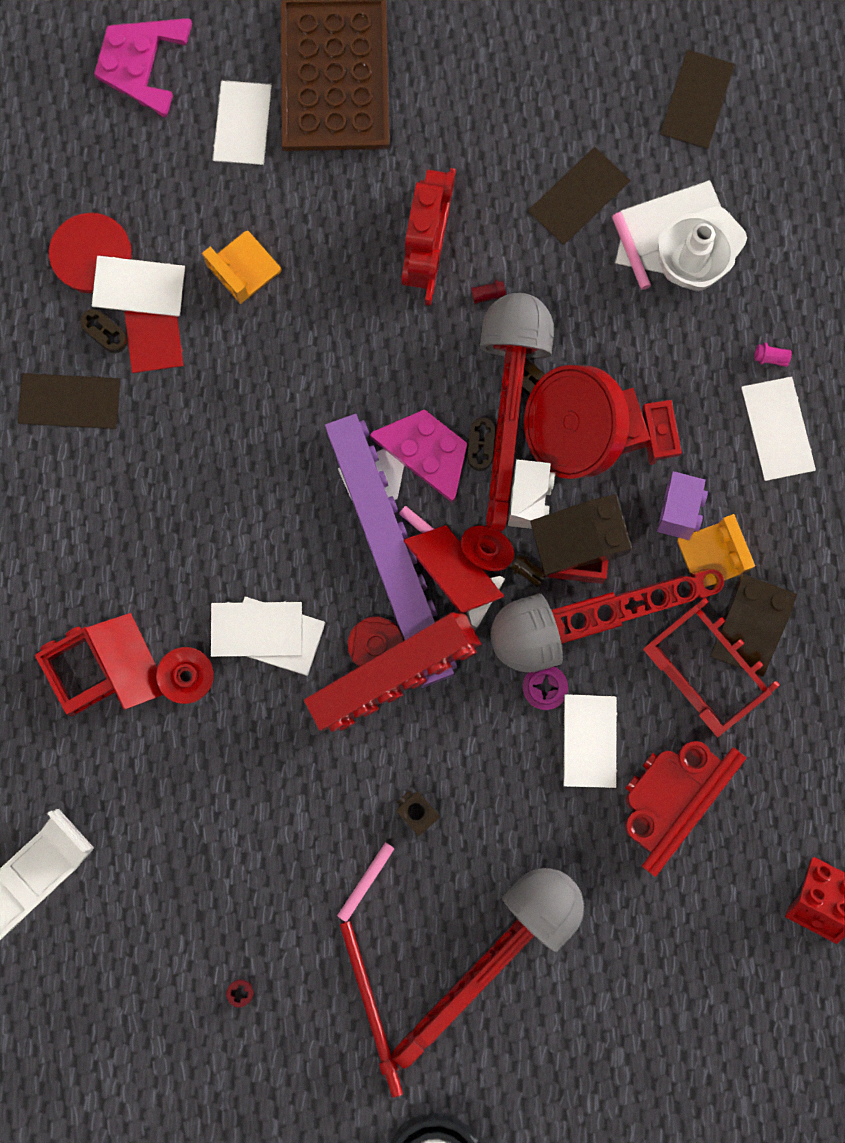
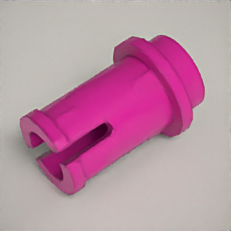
[754,343,792,367]

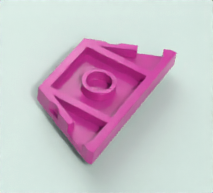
[370,410,467,503]

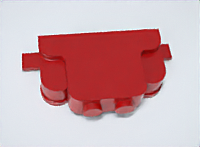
[401,168,456,305]
[624,741,746,877]

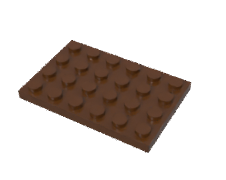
[281,0,390,151]

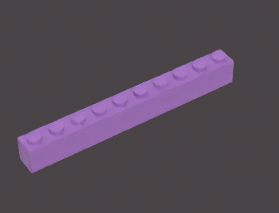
[325,414,457,688]

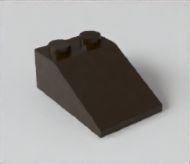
[530,494,632,576]
[710,574,797,677]

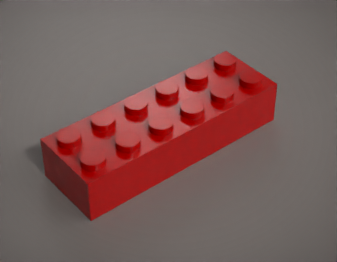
[304,613,482,732]

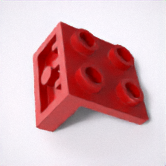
[785,857,845,944]

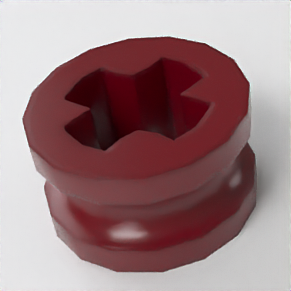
[226,979,254,1007]

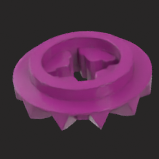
[522,667,568,710]

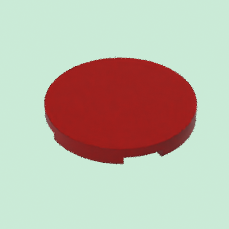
[49,213,132,293]

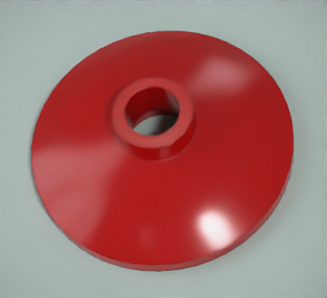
[461,526,514,571]
[156,647,214,704]

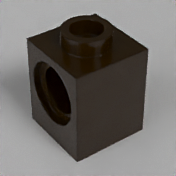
[396,791,440,836]

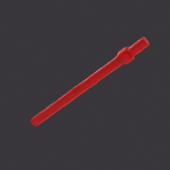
[340,921,403,1098]

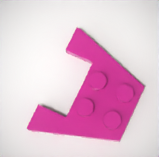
[94,19,192,118]

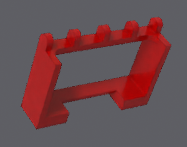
[643,597,780,738]

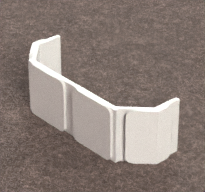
[0,809,94,940]

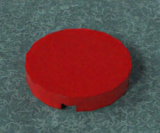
[348,616,403,667]

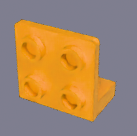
[202,231,281,304]
[677,514,755,588]

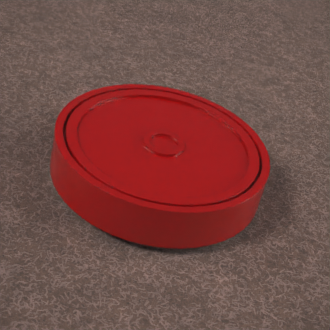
[524,365,629,479]

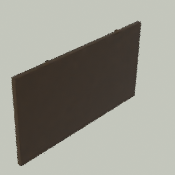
[660,49,735,149]
[528,147,631,245]
[18,373,121,429]

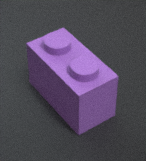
[657,471,708,540]

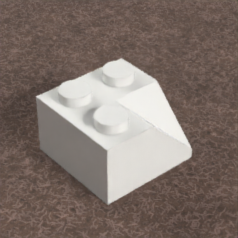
[507,460,555,529]

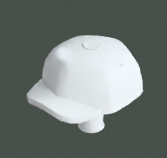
[658,206,747,291]

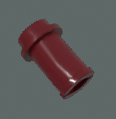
[471,279,506,305]

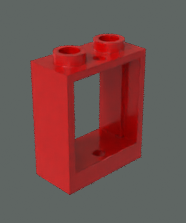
[35,626,115,717]

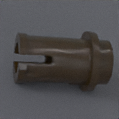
[510,554,545,587]

